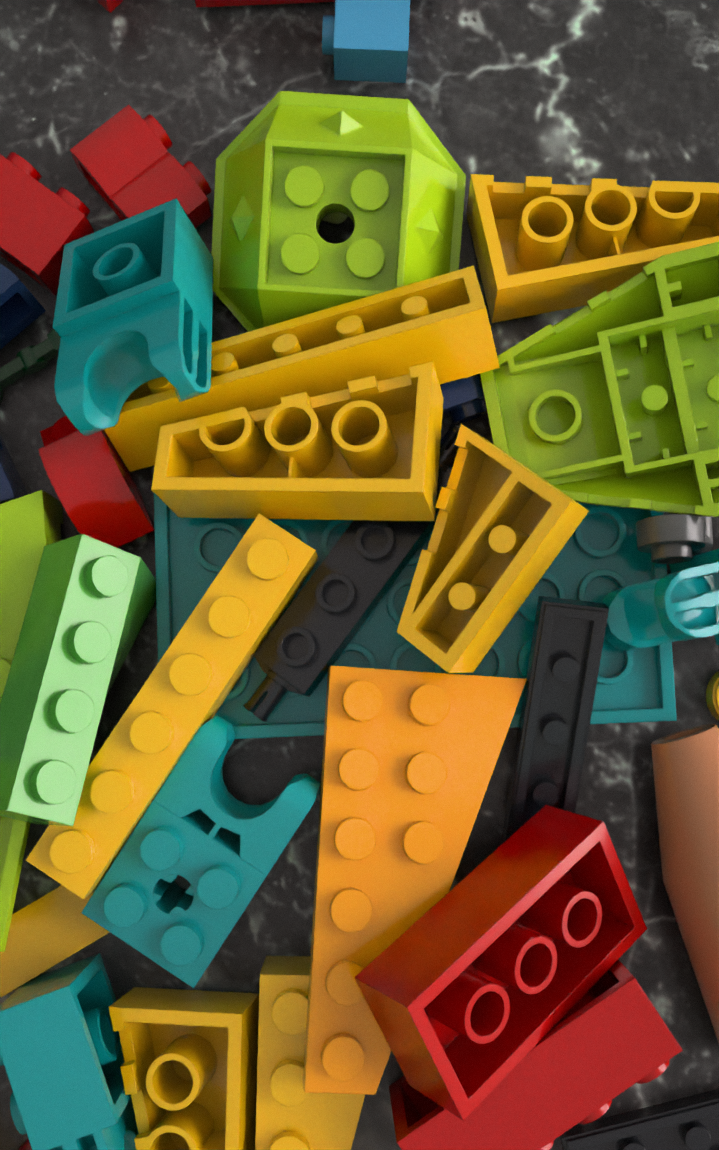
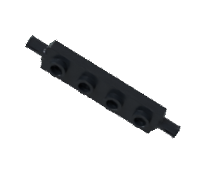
[243,425,459,722]

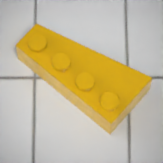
[466,174,719,323]

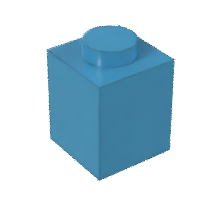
[322,0,410,83]

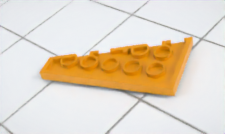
[303,665,527,1095]

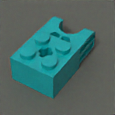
[53,198,213,436]
[601,549,719,651]
[81,715,321,988]
[0,953,138,1150]

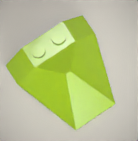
[480,242,719,518]

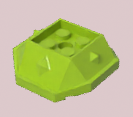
[211,91,466,332]

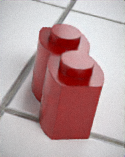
[70,105,212,228]

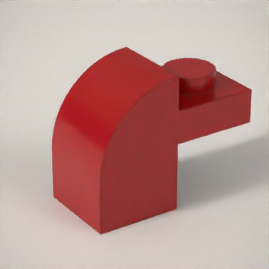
[38,415,154,548]

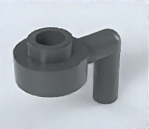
[636,514,713,564]

